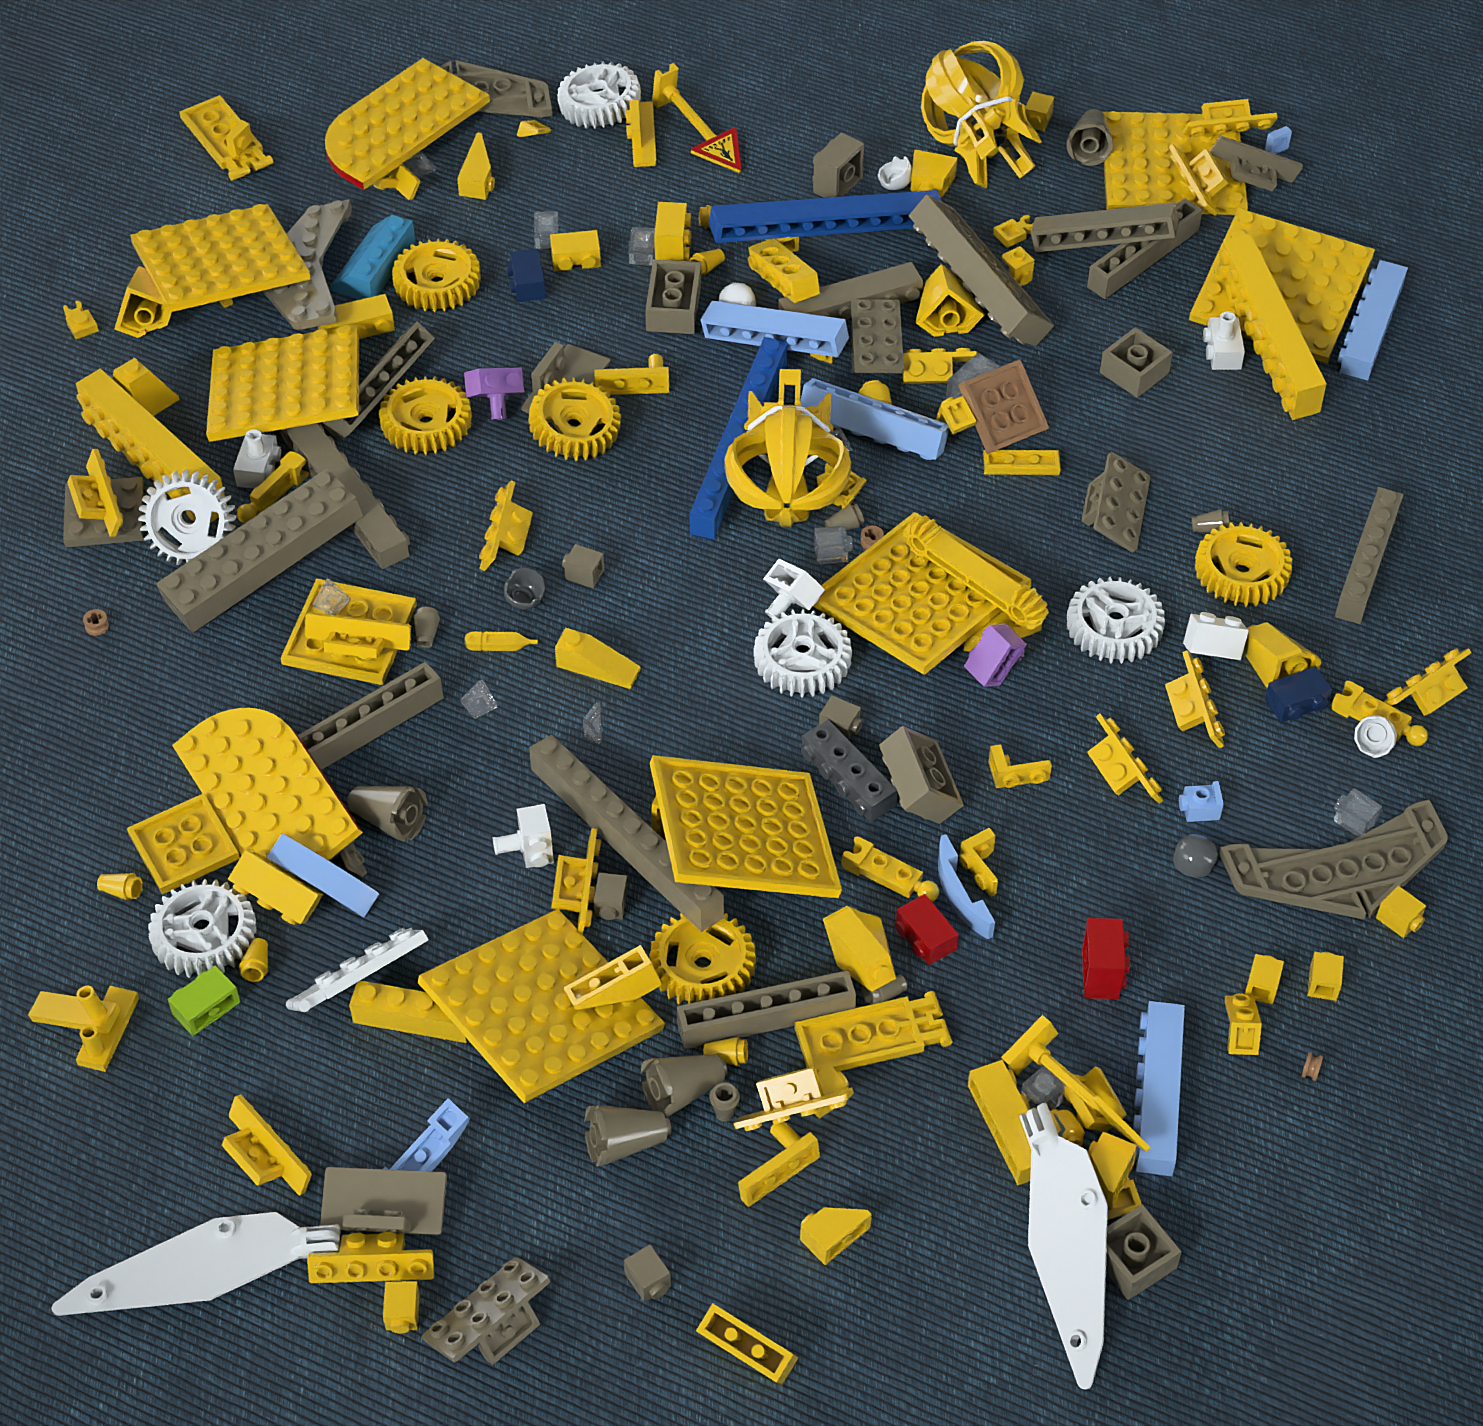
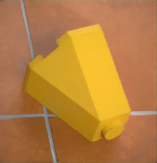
[916,264,984,337]
[114,266,172,338]
[112,357,180,416]
[1243,622,1321,688]
[823,906,896,992]

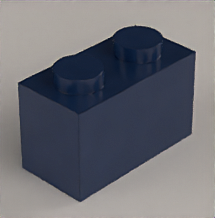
[506,248,546,302]
[1265,666,1332,723]

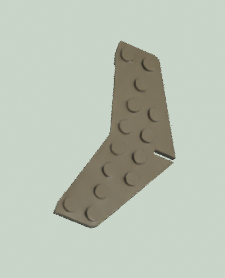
[439,60,552,118]
[262,199,352,330]
[1219,800,1448,920]

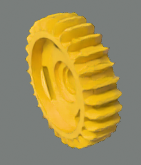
[392,238,481,312]
[379,376,472,455]
[528,377,621,461]
[1195,522,1292,607]
[649,913,756,1005]

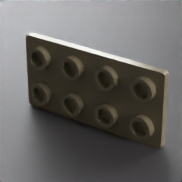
[850,299,904,373]
[522,342,610,422]
[1081,452,1150,553]
[320,1167,447,1235]
[422,1257,550,1365]

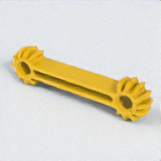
[903,515,1049,631]

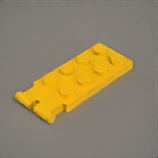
[180,95,274,181]
[795,991,952,1072]

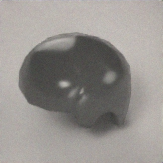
[504,567,545,610]
[1173,834,1218,878]

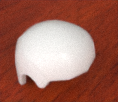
[878,156,912,190]
[719,283,756,307]
[1354,715,1397,758]

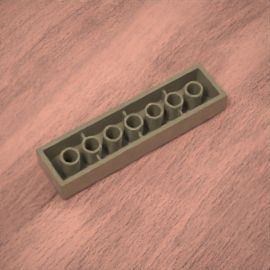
[909,194,1054,347]
[156,468,363,633]

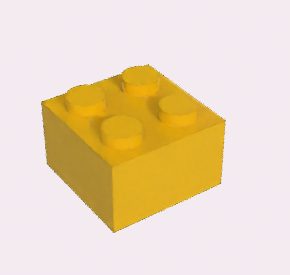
[654,202,692,262]

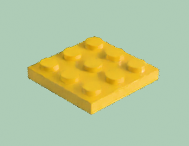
[127,793,240,895]

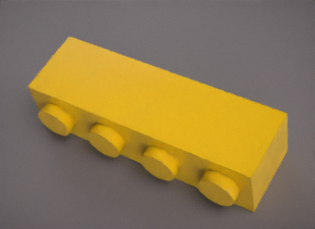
[349,980,468,1043]
[968,1060,1031,1185]

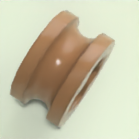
[861,526,884,550]
[83,609,109,636]
[1301,1052,1323,1082]

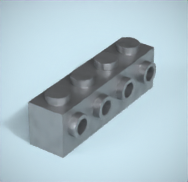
[801,720,897,823]

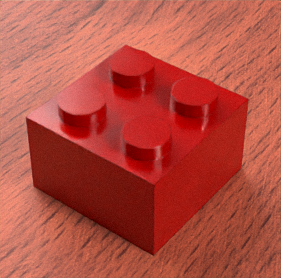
[1082,918,1130,1000]

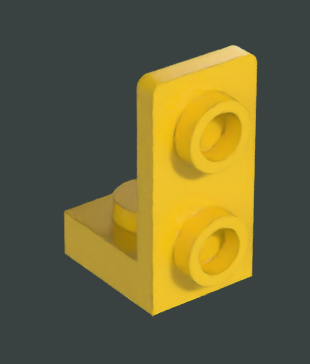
[935,396,976,434]
[988,744,1052,788]
[959,828,998,897]
[1224,993,1262,1055]

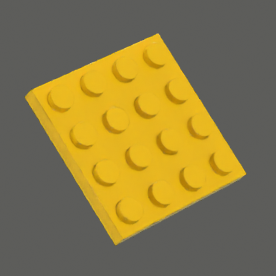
[281,578,417,685]

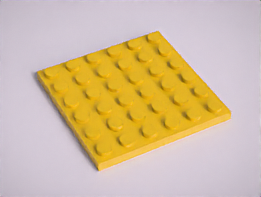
[1102,111,1248,215]
[131,204,310,312]
[1189,208,1375,363]
[206,325,359,442]
[813,512,1031,675]
[650,755,842,898]
[418,909,665,1103]

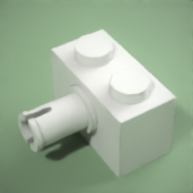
[1203,312,1245,370]
[233,429,281,488]
[763,559,825,619]
[1183,612,1249,660]
[492,804,554,868]

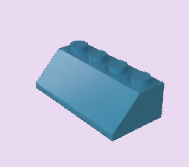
[330,215,416,299]

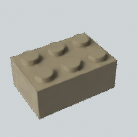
[645,259,701,334]
[879,726,964,824]

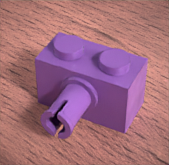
[464,367,524,420]
[964,624,1027,687]

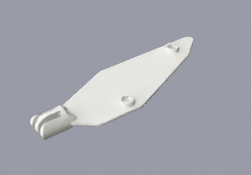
[1019,1103,1108,1389]
[52,1212,340,1316]

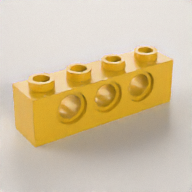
[748,239,820,303]

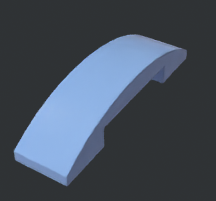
[267,834,379,918]
[938,834,995,939]
[383,1098,470,1172]

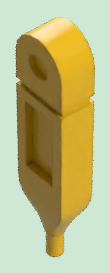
[465,632,538,651]

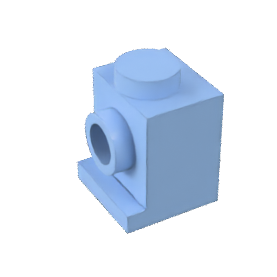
[1179,781,1224,822]

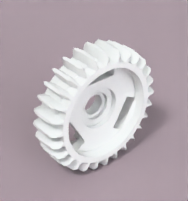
[557,61,641,129]
[138,470,237,565]
[1067,577,1165,664]
[754,609,852,697]
[148,879,257,978]

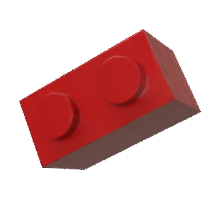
[895,894,959,965]

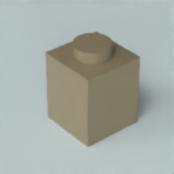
[562,544,604,588]
[819,696,863,740]
[593,873,628,920]
[624,1245,671,1303]

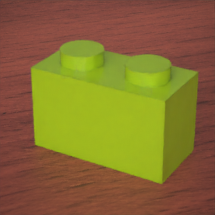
[168,965,240,1036]

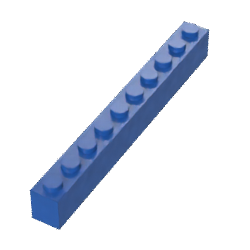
[709,190,942,243]
[689,337,787,540]

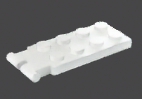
[286,928,428,1012]

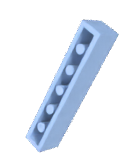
[1337,260,1408,381]
[701,301,849,357]
[800,378,950,460]
[1133,1001,1185,1176]

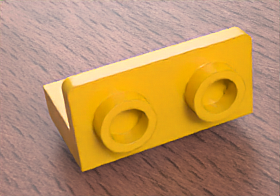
[1059,1067,1126,1132]

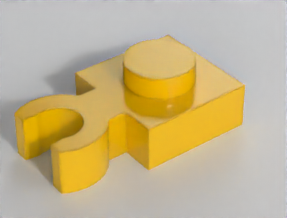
[993,215,1033,248]
[63,301,99,340]

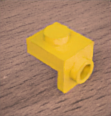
[225,116,253,157]
[1002,247,1034,286]

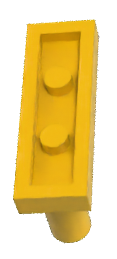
[594,354,669,395]
[28,986,121,1034]
[76,986,139,1072]
[738,1121,820,1207]

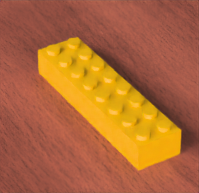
[1217,233,1326,420]
[76,368,227,523]

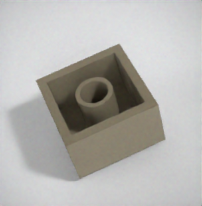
[812,132,864,198]
[1100,327,1173,398]
[1106,1205,1182,1300]

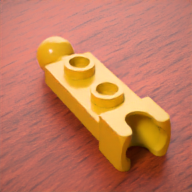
[237,451,309,523]
[1332,681,1428,746]
[842,837,939,902]

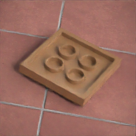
[958,359,1049,454]

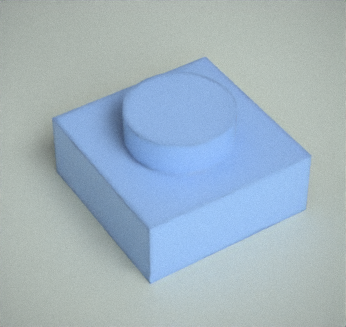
[1265,126,1292,154]

